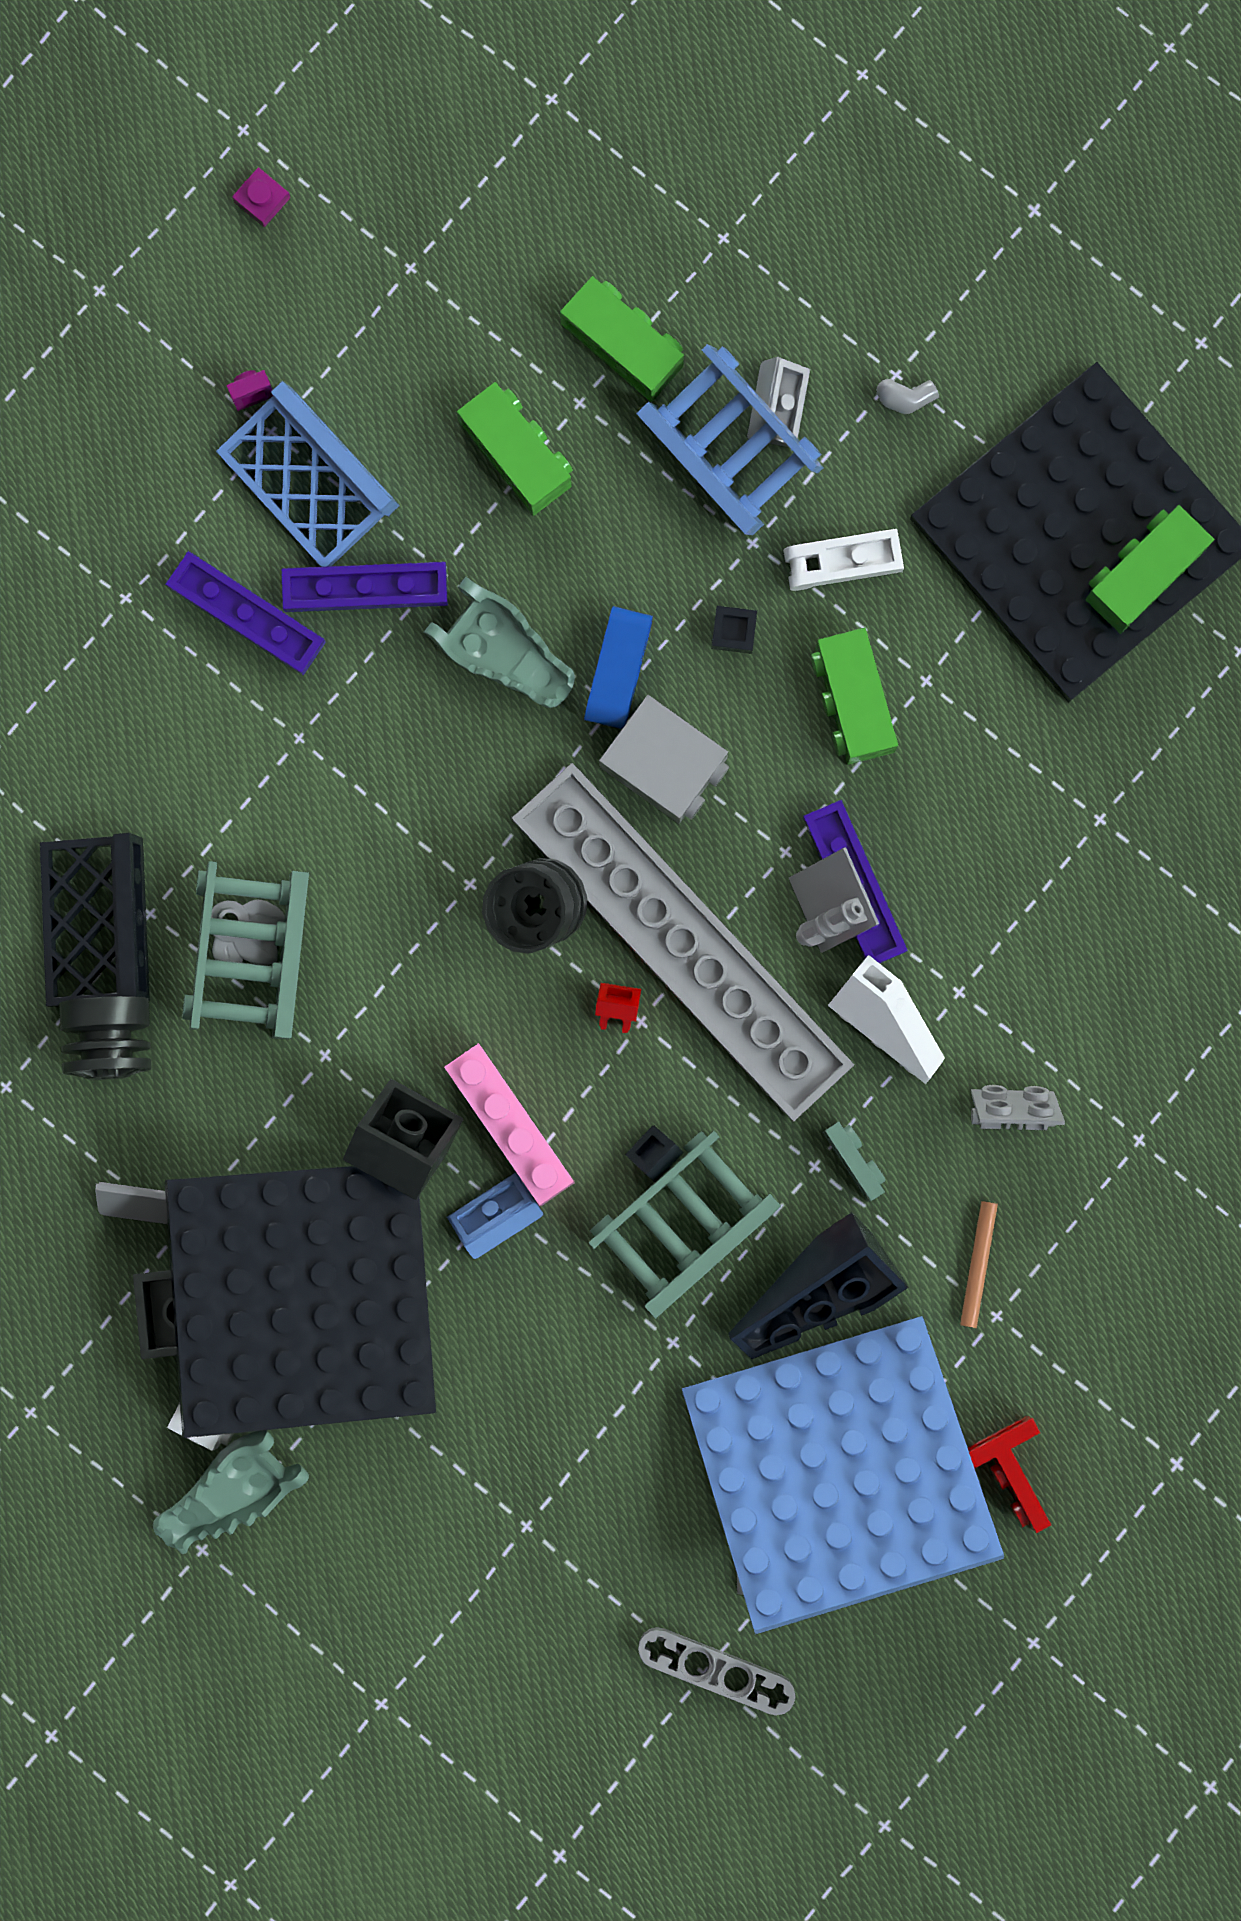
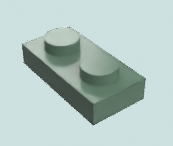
[822,1122,886,1202]

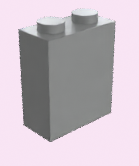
[599,695,729,824]

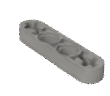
[638,1627,795,1715]

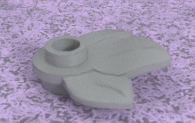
[211,899,285,965]

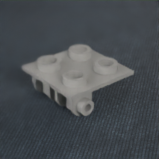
[789,847,879,953]
[971,1085,1065,1130]

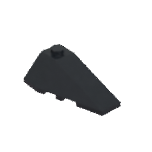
[728,1212,909,1359]

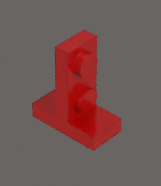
[967,1416,1051,1533]

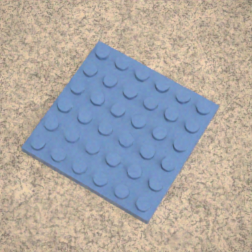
[682,1316,1004,1634]

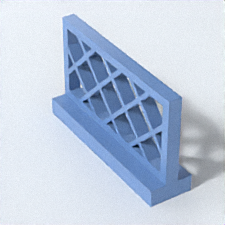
[216,381,400,567]

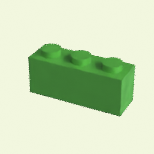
[560,276,684,402]
[457,382,573,516]
[1085,505,1215,634]
[811,627,898,765]

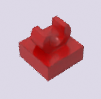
[595,983,641,1033]

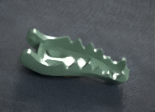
[424,577,575,708]
[153,1430,309,1554]

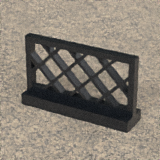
[40,833,150,1007]

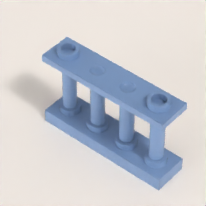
[636,344,824,536]

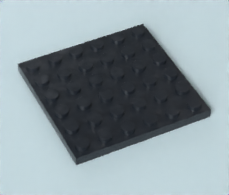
[910,362,1241,703]
[165,1166,436,1438]

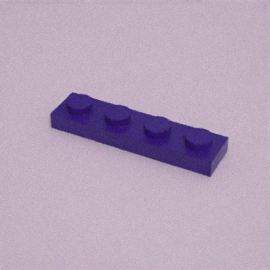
[165,551,326,676]
[282,562,448,612]
[803,800,908,964]

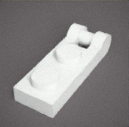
[783,529,904,591]

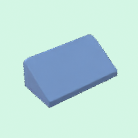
[447,1172,543,1259]

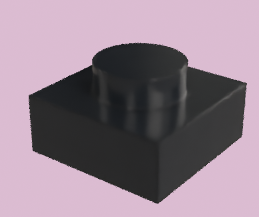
[711,606,757,654]
[625,1125,684,1182]

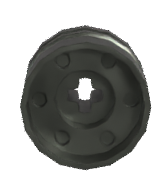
[482,858,587,953]
[59,996,152,1080]

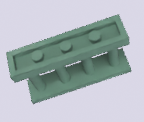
[182,861,309,1040]
[588,1131,781,1319]

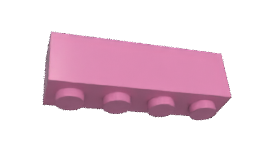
[444,1043,575,1206]

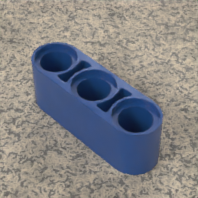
[584,606,653,729]

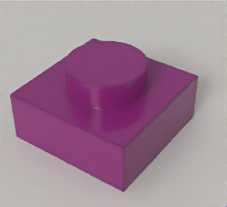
[232,167,290,227]
[226,370,273,411]

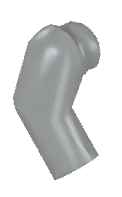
[876,379,939,414]

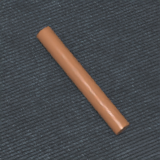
[960,1201,998,1328]

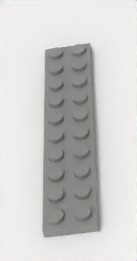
[512,763,854,1122]

